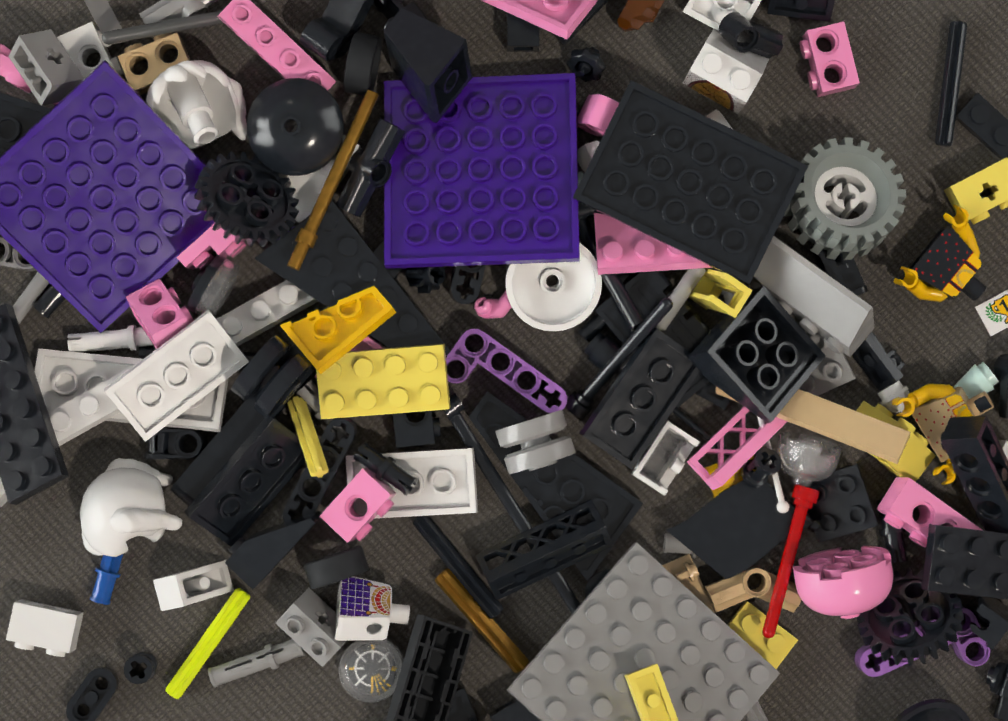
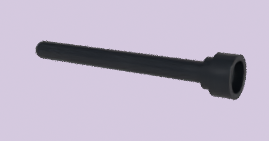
[566,298,673,419]

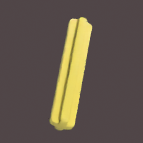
[287,395,329,478]

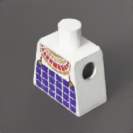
[335,576,410,641]

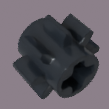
[406,267,445,294]

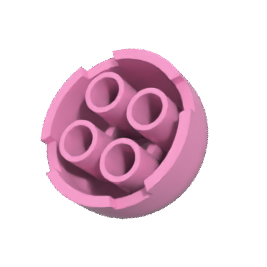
[792,546,893,619]

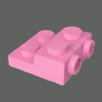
[177,223,247,270]

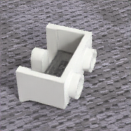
[631,421,700,496]

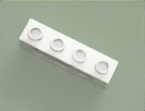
[57,22,124,79]

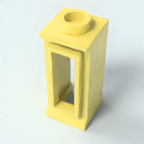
[688,268,753,318]

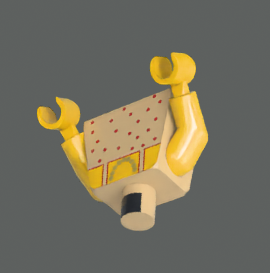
[892,384,994,485]

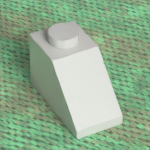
[153,560,234,611]

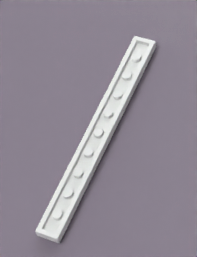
[48,280,318,446]

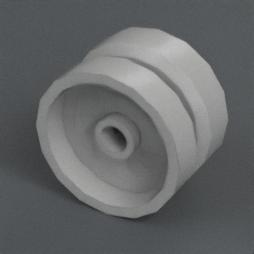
[495,410,576,474]

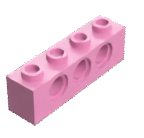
[217,0,336,91]
[877,477,982,547]

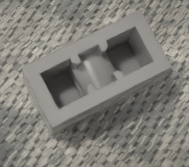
[8,29,84,106]
[276,587,346,667]

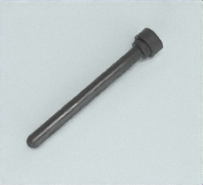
[102,0,252,44]

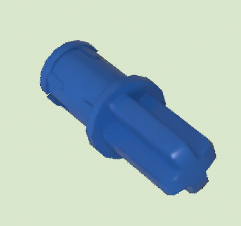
[90,554,123,605]

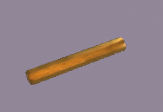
[435,569,529,673]

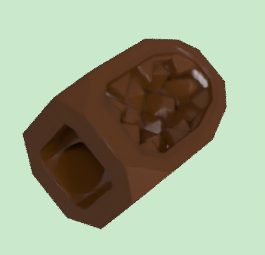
[617,0,665,32]

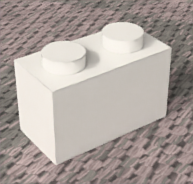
[6,599,84,657]

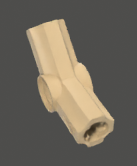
[704,565,801,613]

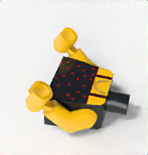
[893,204,987,302]

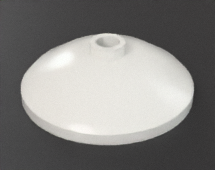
[505,243,602,331]

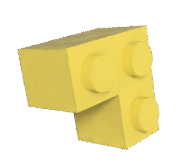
[856,401,936,482]

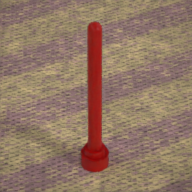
[762,485,820,638]

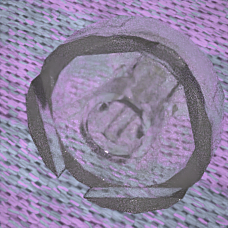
[776,432,842,486]

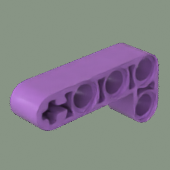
[446,329,567,413]
[854,607,990,677]

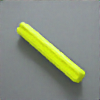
[165,588,250,699]

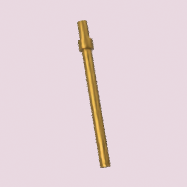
[287,90,379,271]

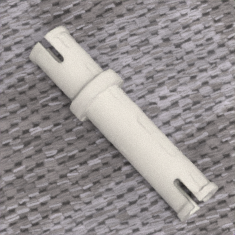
[67,325,153,353]

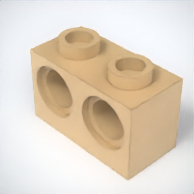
[117,32,191,95]

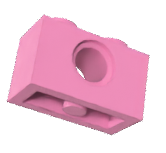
[319,468,396,543]

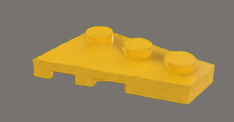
[280,286,396,375]

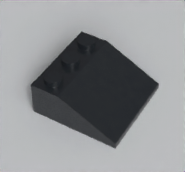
[688,286,826,423]

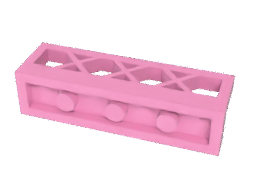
[687,406,788,490]

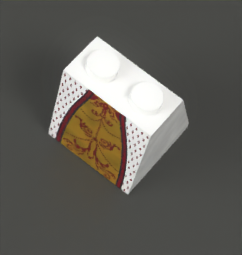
[683,29,769,114]

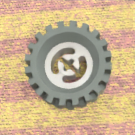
[784,137,906,260]

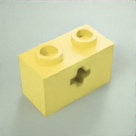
[944,157,1008,225]

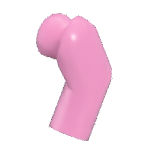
[474,291,512,319]

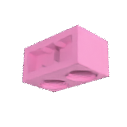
[800,21,860,97]
[126,278,194,349]

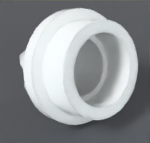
[877,380,909,413]

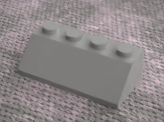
[749,236,874,357]

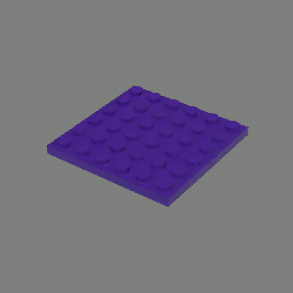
[0,60,215,333]
[384,73,580,268]

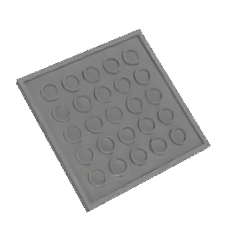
[507,542,780,721]

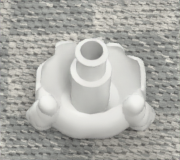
[146,60,248,149]
[80,458,182,557]

